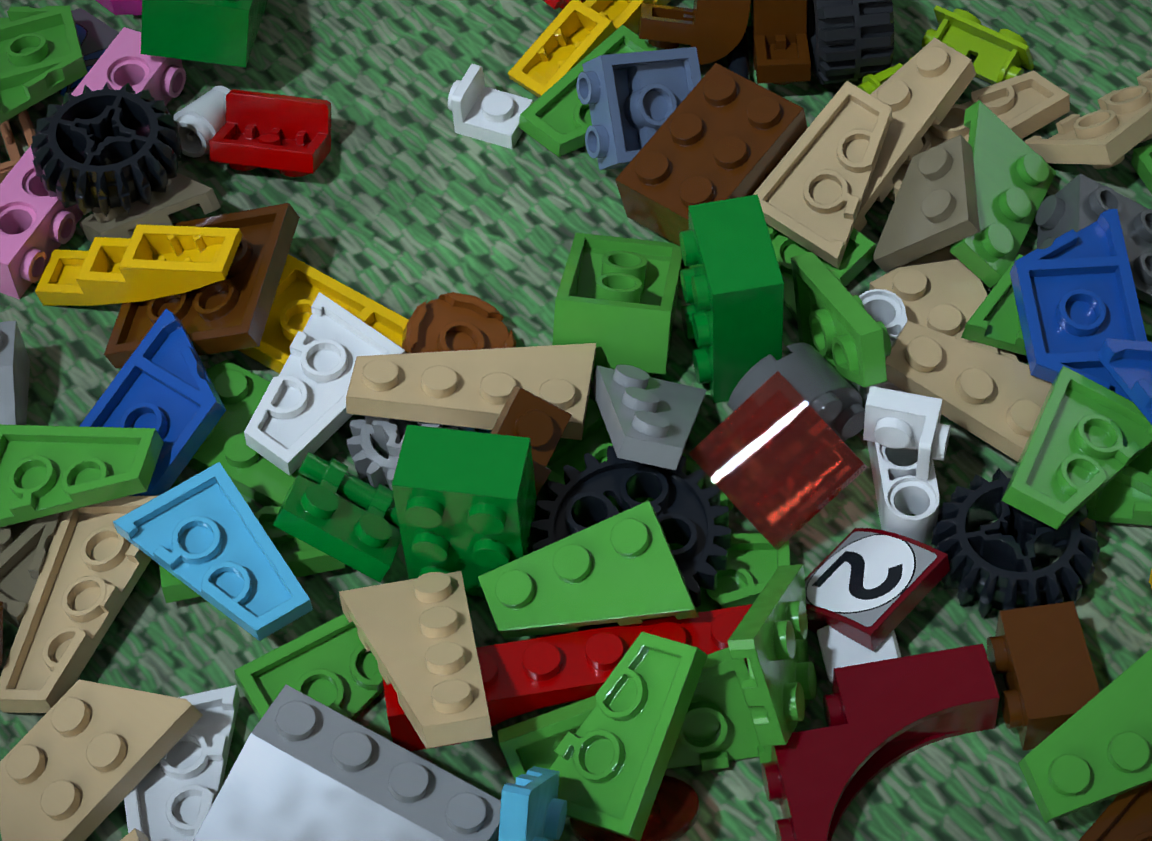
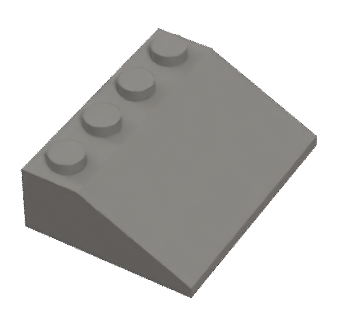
[193,685,501,841]

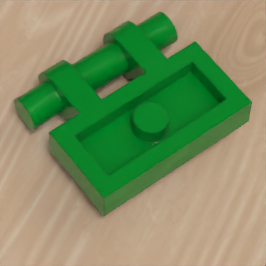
[273,452,401,582]

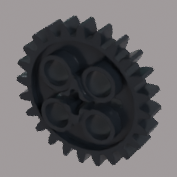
[531,445,731,626]

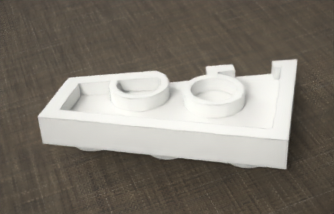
[244,292,406,476]

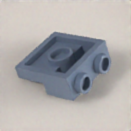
[576,47,701,170]

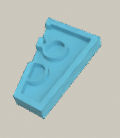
[113,462,313,641]

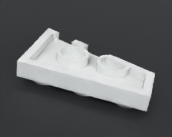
[124,685,240,841]

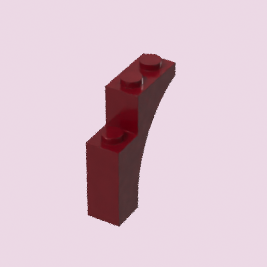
[761,643,1000,841]

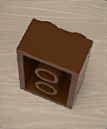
[615,63,808,246]

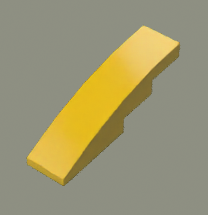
[507,0,671,97]
[35,224,243,306]

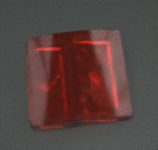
[689,371,867,550]

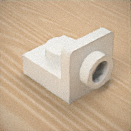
[448,64,533,149]
[863,386,951,480]

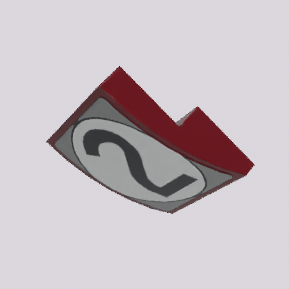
[805,528,950,651]

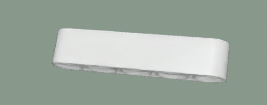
[857,289,940,546]

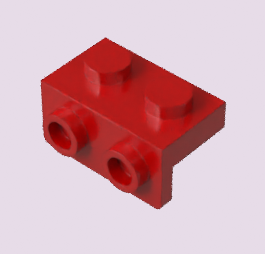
[209,89,331,177]

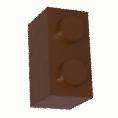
[987,601,1100,751]

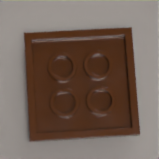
[104,203,300,368]

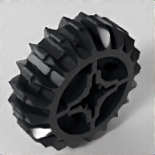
[31,81,182,217]
[932,468,1100,618]

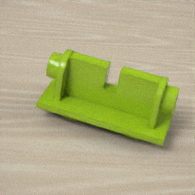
[922,5,1034,84]

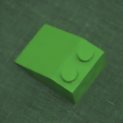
[552,233,683,376]

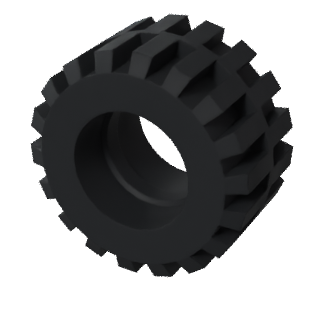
[807,0,894,85]

